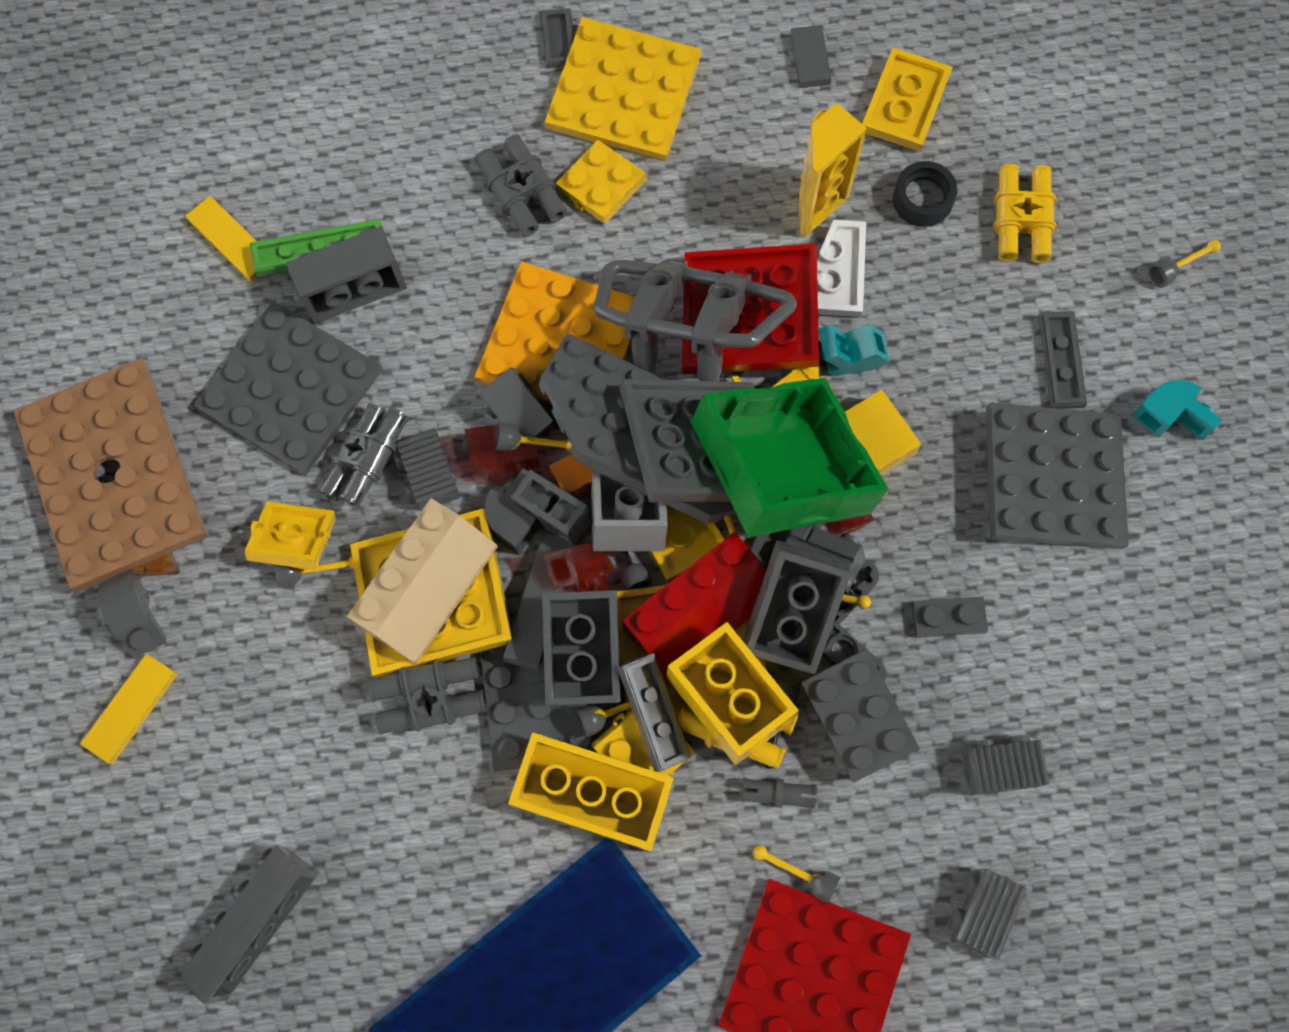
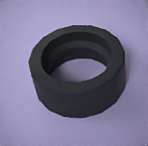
[892,161,958,227]

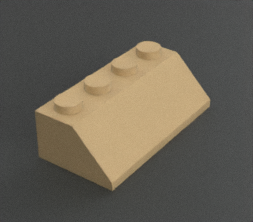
[346,498,498,664]

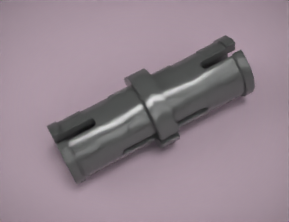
[741,778,817,809]

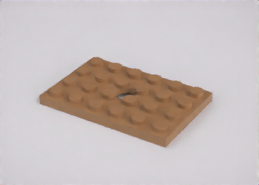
[13,358,208,593]

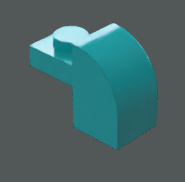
[818,323,890,376]
[1132,380,1222,440]

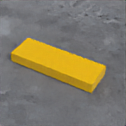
[185,196,258,283]
[80,654,178,765]

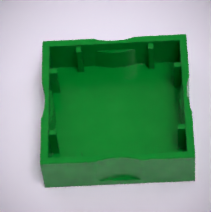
[690,378,888,537]

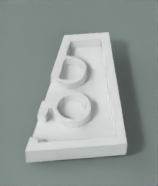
[817,220,866,317]

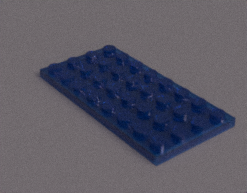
[368,837,702,1032]

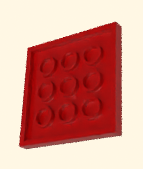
[682,243,820,374]
[718,879,912,1032]

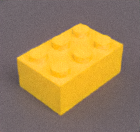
[666,622,799,765]

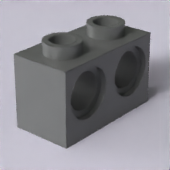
[510,470,592,546]

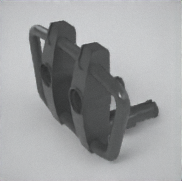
[593,259,797,381]

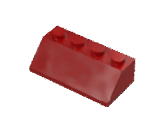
[622,531,766,684]

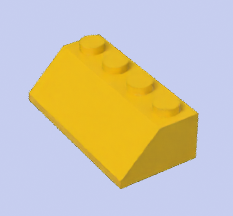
[799,102,867,238]
[508,732,674,853]

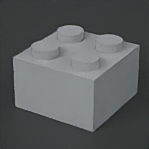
[591,470,668,551]

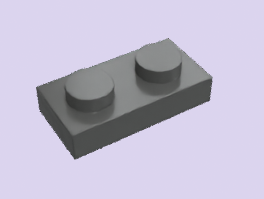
[911,597,988,638]

